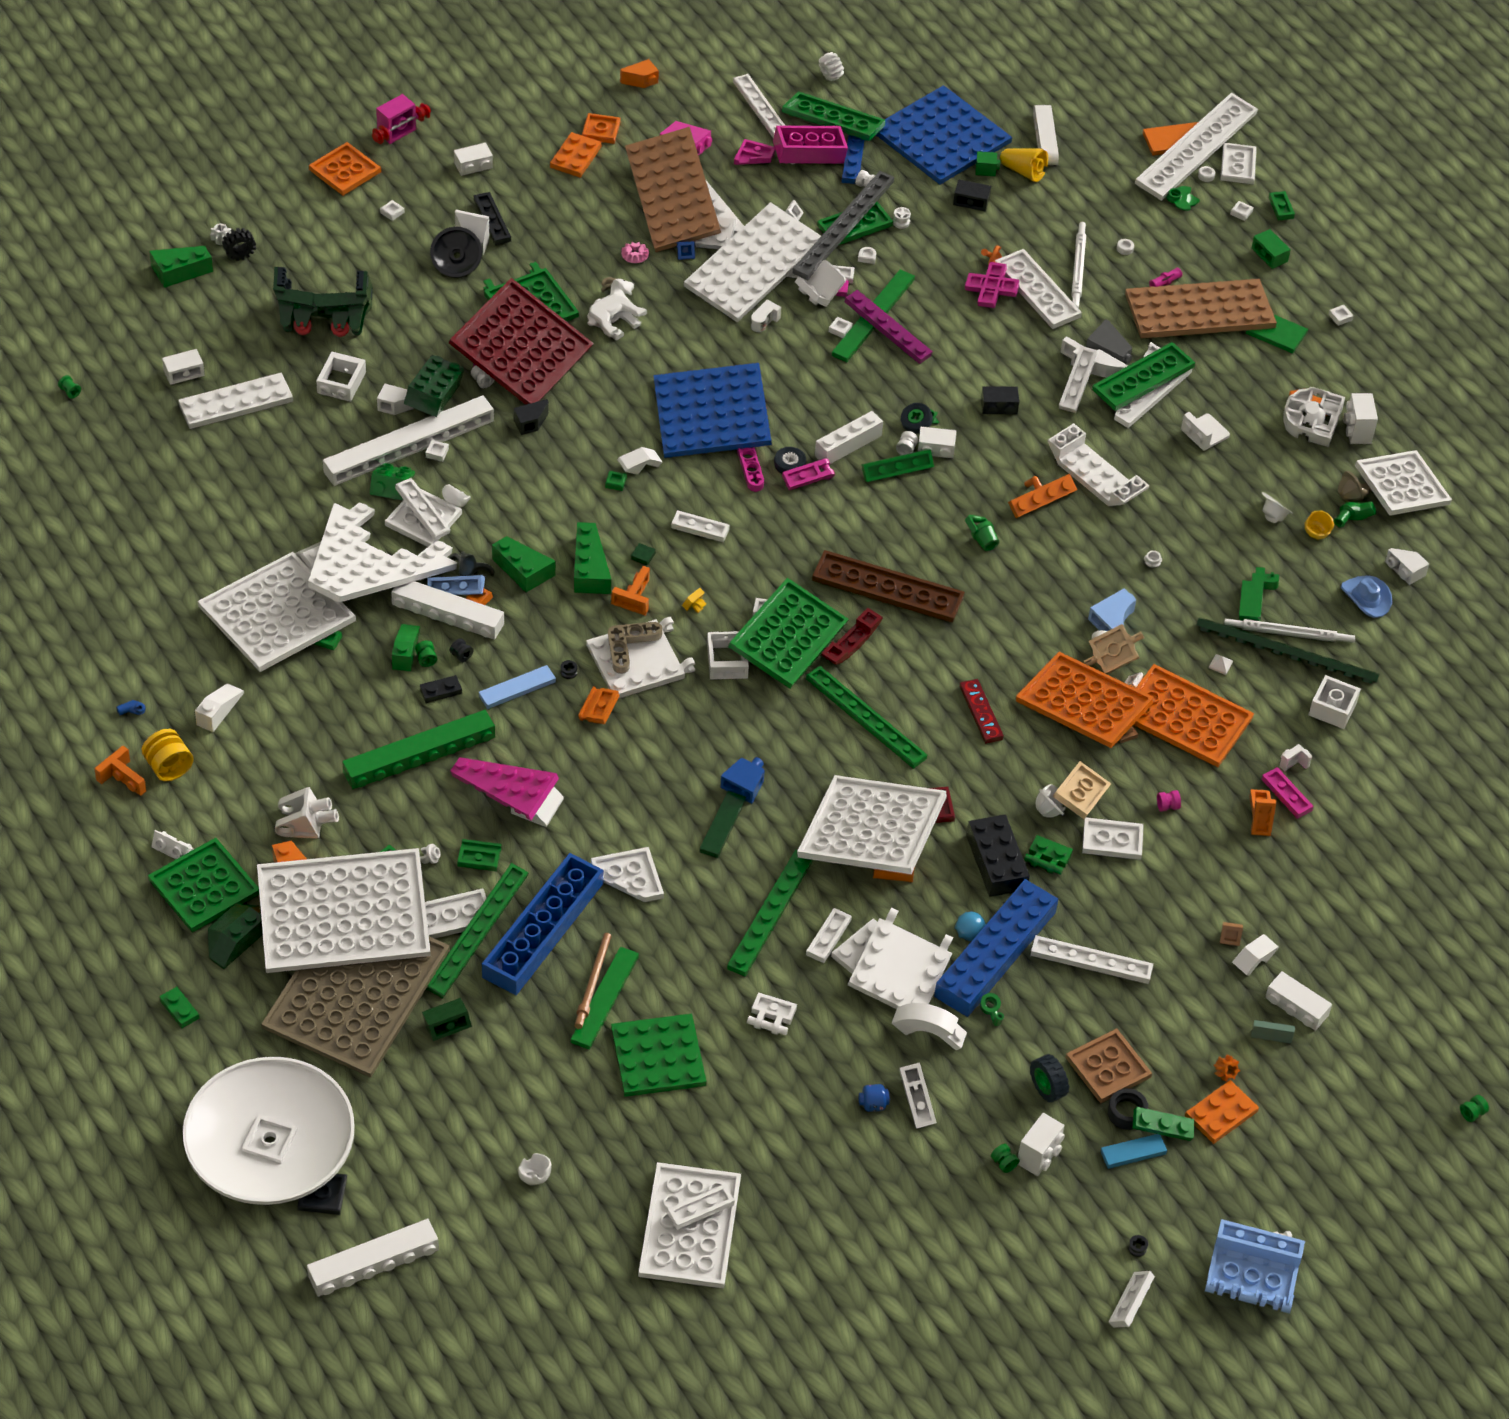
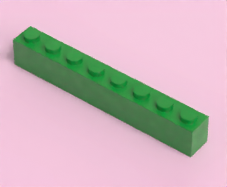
[342,709,495,790]

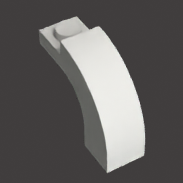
[892,1003,967,1050]

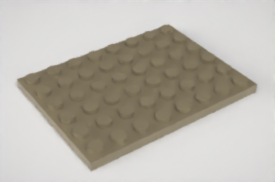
[261,936,450,1078]

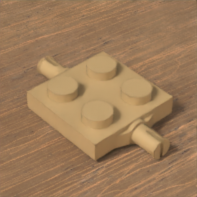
[1084,624,1144,675]

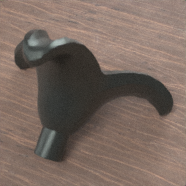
[449,551,495,576]

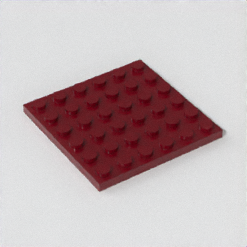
[448,278,594,405]

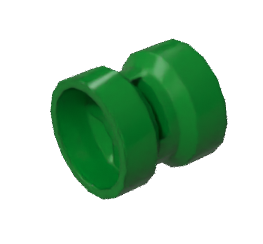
[415,640,438,667]
[1460,1095,1489,1122]
[991,1144,1020,1173]

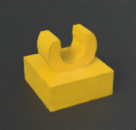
[682,588,706,613]

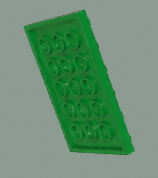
[728,578,849,689]

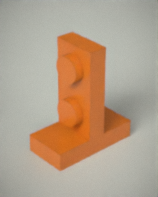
[611,566,650,616]
[94,746,146,796]
[1250,789,1276,836]

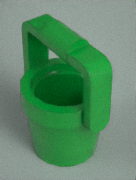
[965,515,999,551]

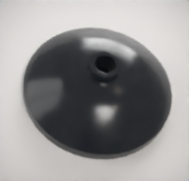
[430,227,482,278]

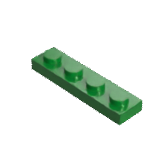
[861,449,934,482]

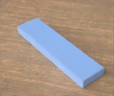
[479,665,556,709]

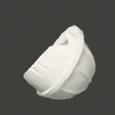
[1036,784,1066,817]

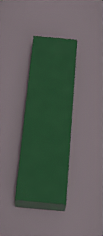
[699,791,746,858]

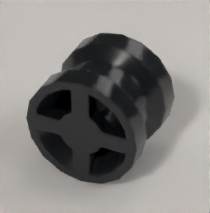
[449,638,474,663]

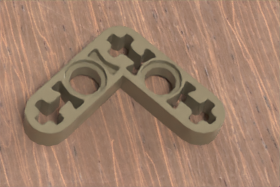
[608,622,662,674]

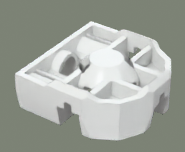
[1283,387,1345,447]

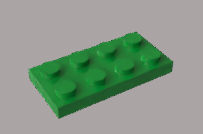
[817,202,893,245]

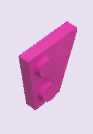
[734,139,776,165]

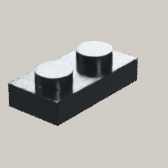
[420,675,462,703]

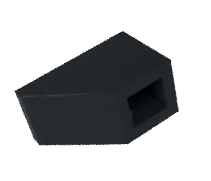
[514,399,549,435]

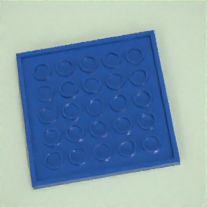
[876,85,1012,185]
[653,363,772,458]

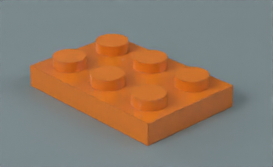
[550,132,602,178]
[1185,1080,1259,1144]

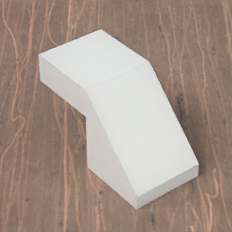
[617,447,662,475]
[1232,934,1279,976]

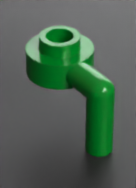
[980,993,1004,1026]

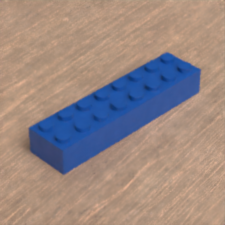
[482,853,604,995]
[934,879,1058,1017]

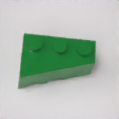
[492,536,556,593]

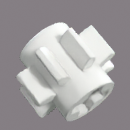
[210,223,231,245]

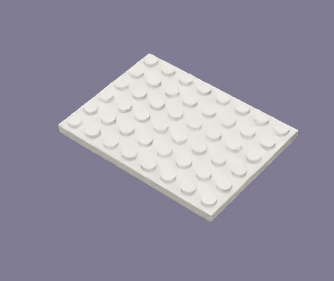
[257,848,431,973]

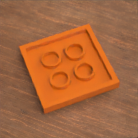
[309,142,381,196]

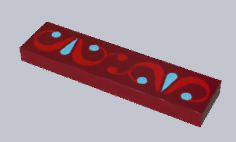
[959,679,1004,744]

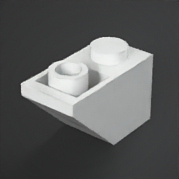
[377,384,414,415]
[1385,548,1429,585]

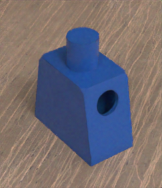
[720,757,765,804]

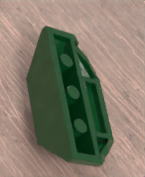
[208,903,263,969]

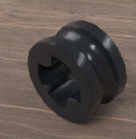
[560,660,577,679]
[1128,1235,1148,1257]

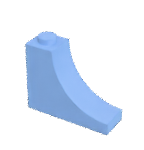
[1088,588,1136,631]

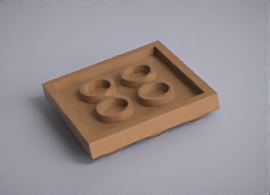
[1066,1029,1152,1103]

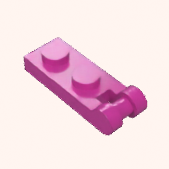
[782,458,835,490]

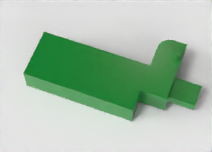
[1239,567,1279,621]

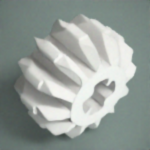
[819,52,844,81]

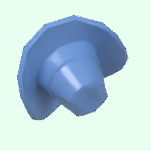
[1341,576,1392,618]

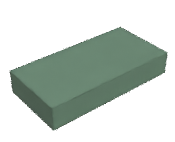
[1251,1020,1295,1043]

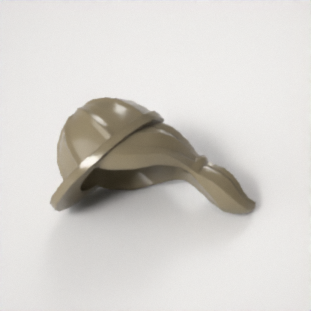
[1338,471,1372,502]

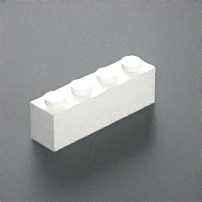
[815,411,883,464]

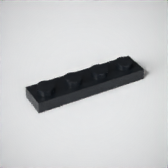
[473,192,511,245]

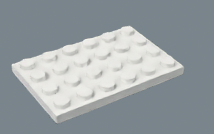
[638,1162,741,1288]

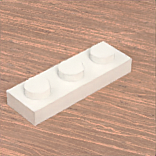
[671,510,730,543]
[806,908,852,963]
[667,1184,735,1230]
[1109,1271,1155,1328]

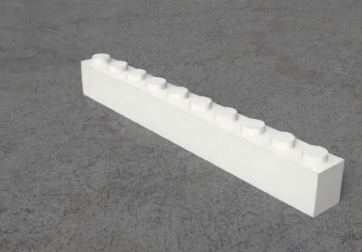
[323,395,494,486]

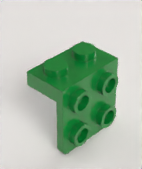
[369,463,415,500]

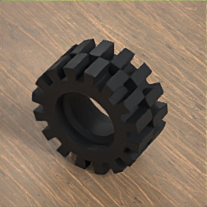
[222,228,256,261]

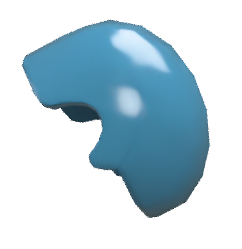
[954,911,986,941]

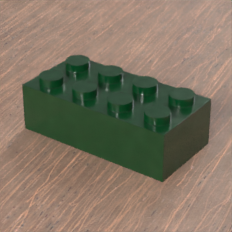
[404,355,465,417]

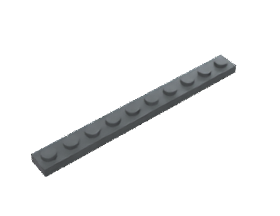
[792,171,894,280]

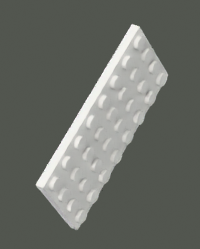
[684,202,821,323]

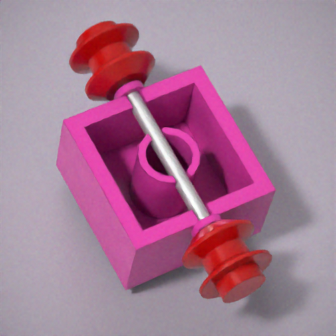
[372,94,431,144]

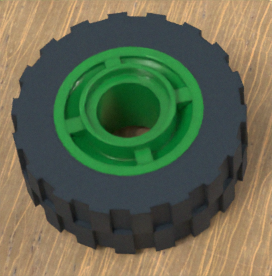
[1030,1054,1069,1102]

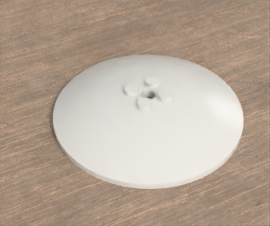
[183,1057,355,1205]

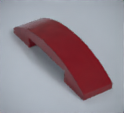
[821,608,883,665]

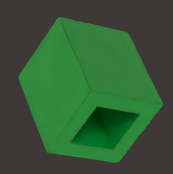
[975,151,1000,177]

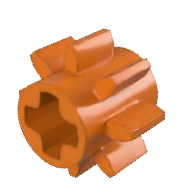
[1213,1054,1240,1082]

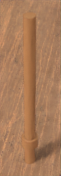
[574,933,611,1029]

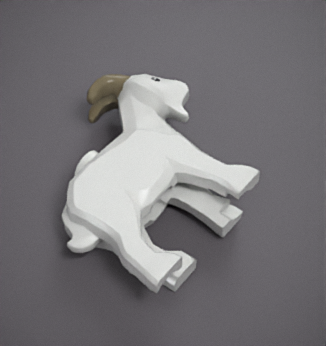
[587,277,647,341]

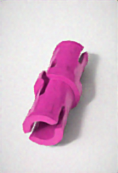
[1149,267,1183,287]

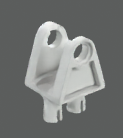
[275,787,339,838]

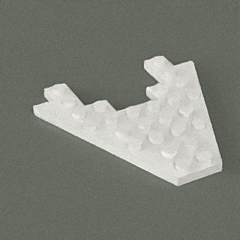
[307,502,458,603]

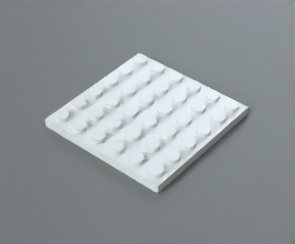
[198,552,356,672]
[797,775,947,874]

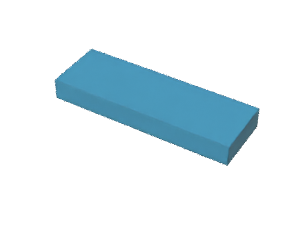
[1100,1134,1167,1169]

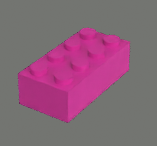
[773,126,848,164]

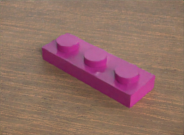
[1261,767,1314,819]

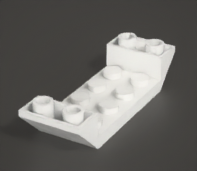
[1048,423,1150,506]

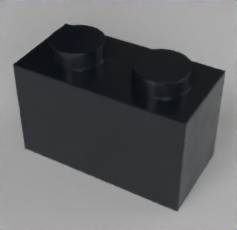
[953,179,992,212]
[981,386,1020,414]

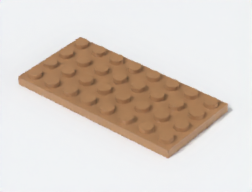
[625,127,721,252]
[1125,279,1277,338]

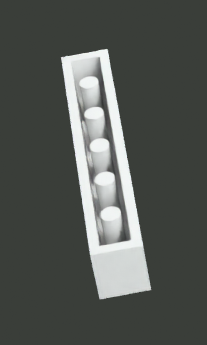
[391,581,504,640]
[307,1219,439,1297]

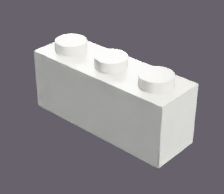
[1265,971,1332,1031]

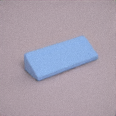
[427,575,485,595]

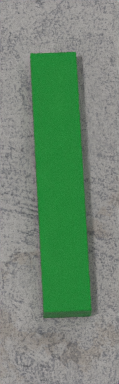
[571,946,639,1050]

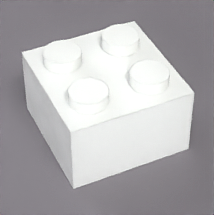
[1343,393,1378,444]
[1309,675,1361,729]
[1018,1113,1065,1176]

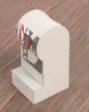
[751,300,781,332]

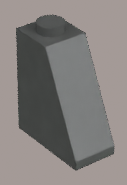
[1086,319,1132,365]

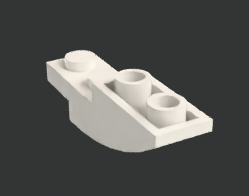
[1061,336,1128,378]

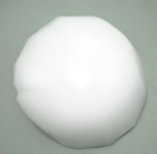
[442,484,471,508]
[518,1153,551,1185]

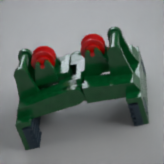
[273,267,373,337]

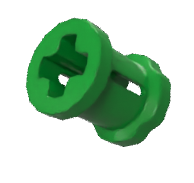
[58,375,81,399]

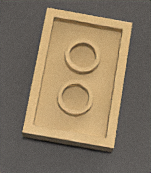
[1052,761,1111,819]

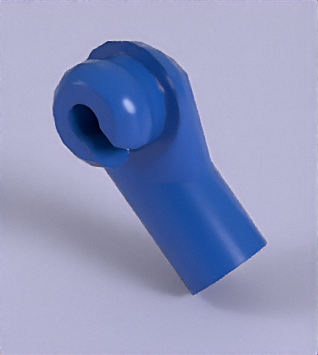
[116,700,146,715]

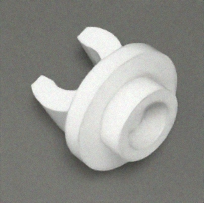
[420,844,440,864]

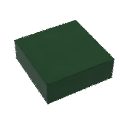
[631,543,656,566]

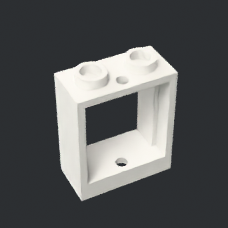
[316,352,366,402]
[707,631,749,679]

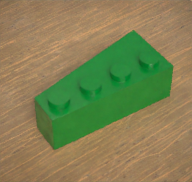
[574,522,612,594]

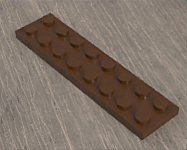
[812,550,965,623]

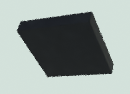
[297,1174,347,1215]

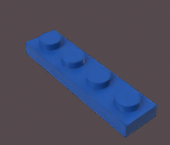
[842,135,865,184]

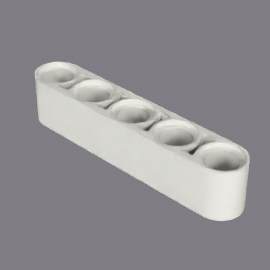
[1033,105,1059,165]

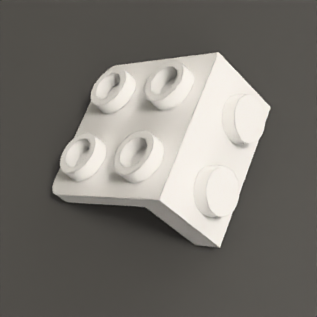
[795,260,846,307]
[1181,412,1230,451]

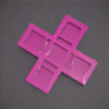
[965,262,1020,308]

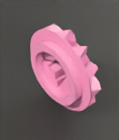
[621,242,649,263]

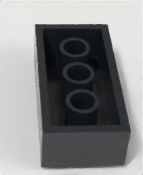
[966,814,1030,897]

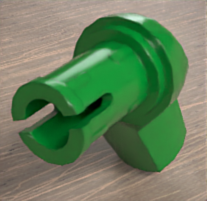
[1334,502,1376,528]

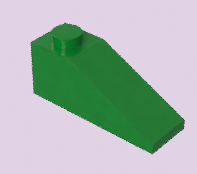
[392,624,420,672]

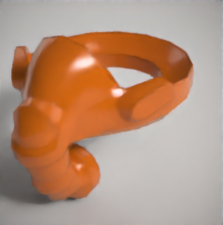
[981,245,1002,265]

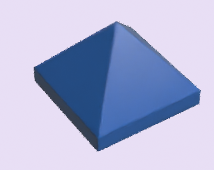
[677,241,695,260]

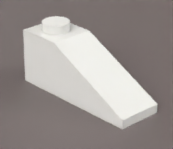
[195,684,244,732]
[899,1063,937,1129]

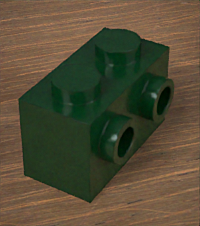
[422,998,472,1041]

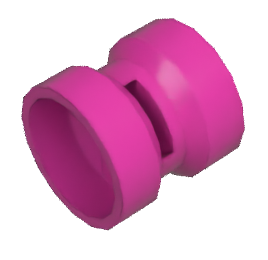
[1157,790,1181,812]

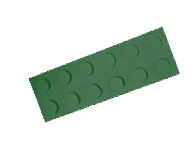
[782,91,886,141]
[1092,342,1195,411]

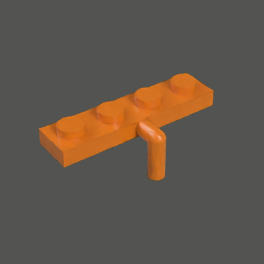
[1008,474,1077,518]

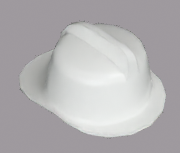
[1262,492,1293,523]

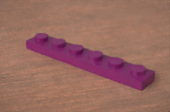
[844,290,933,364]

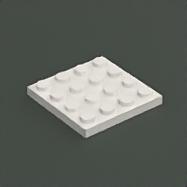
[1355,450,1452,516]

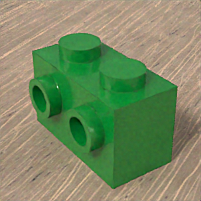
[1251,229,1291,269]

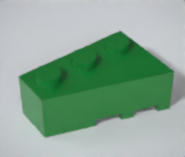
[149,246,213,288]

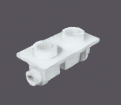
[152,830,194,859]

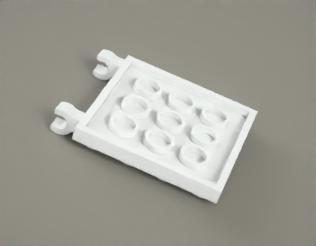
[586,617,695,699]
[848,908,953,1009]

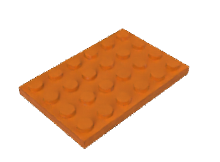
[1016,652,1154,748]
[1134,664,1254,767]

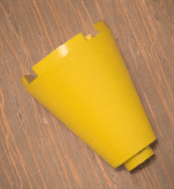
[1000,148,1048,182]

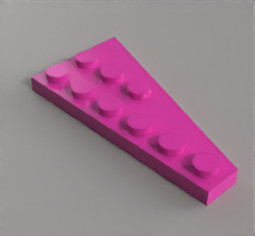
[450,757,559,821]

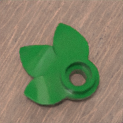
[1166,186,1200,211]

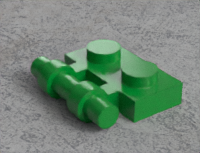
[1024,835,1073,875]

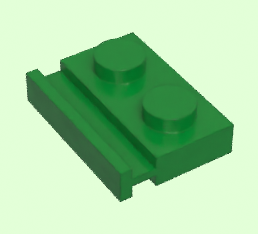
[457,839,502,872]

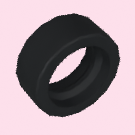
[1108,1088,1148,1130]

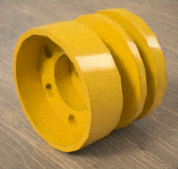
[141,729,193,781]

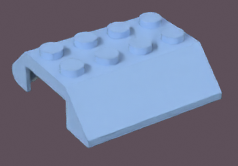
[1205,1219,1305,1314]

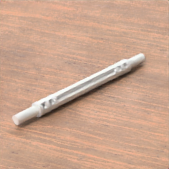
[1071,222,1086,308]
[1224,618,1355,643]

